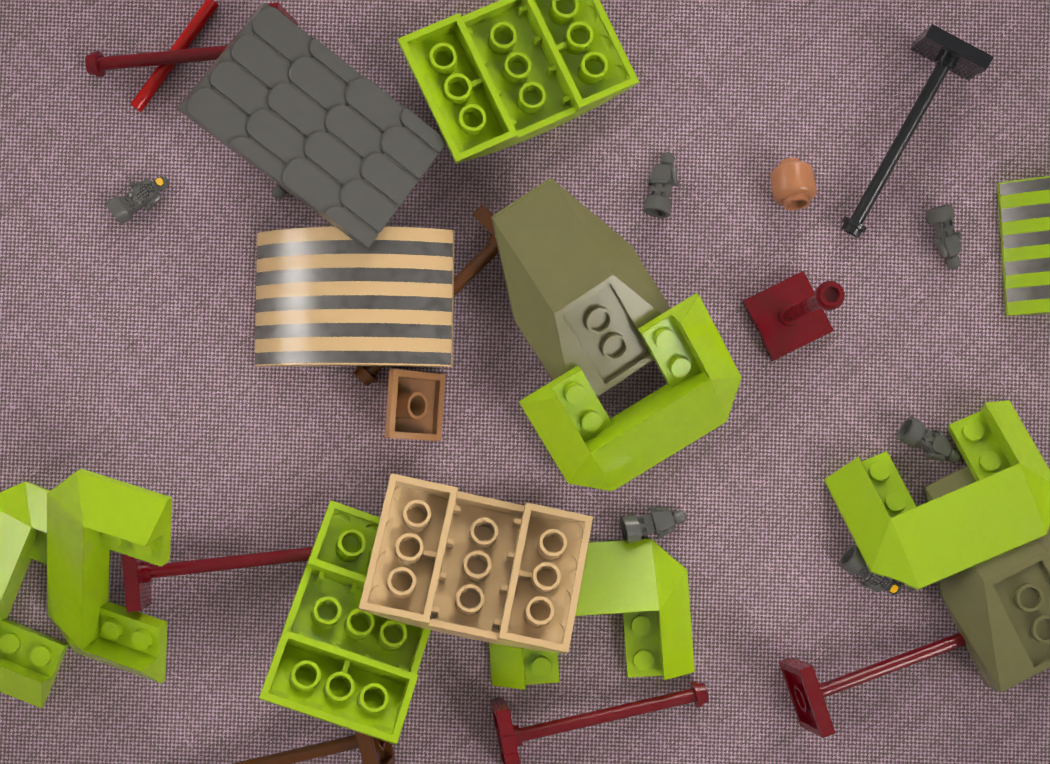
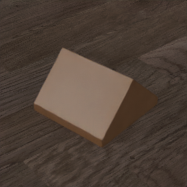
[385,369,446,441]

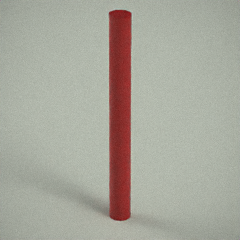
[130,0,219,112]

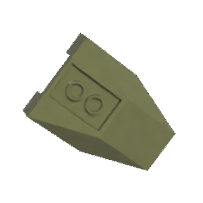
[491,178,671,397]
[923,465,1050,693]

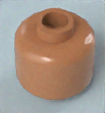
[770,157,817,211]

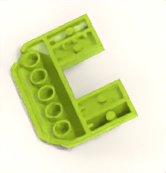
[518,293,742,492]
[824,400,1050,590]
[47,469,172,684]
[0,481,69,708]
[489,538,695,690]

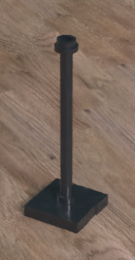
[841,24,993,238]

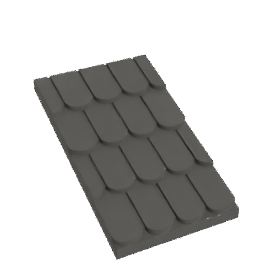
[177,3,446,248]

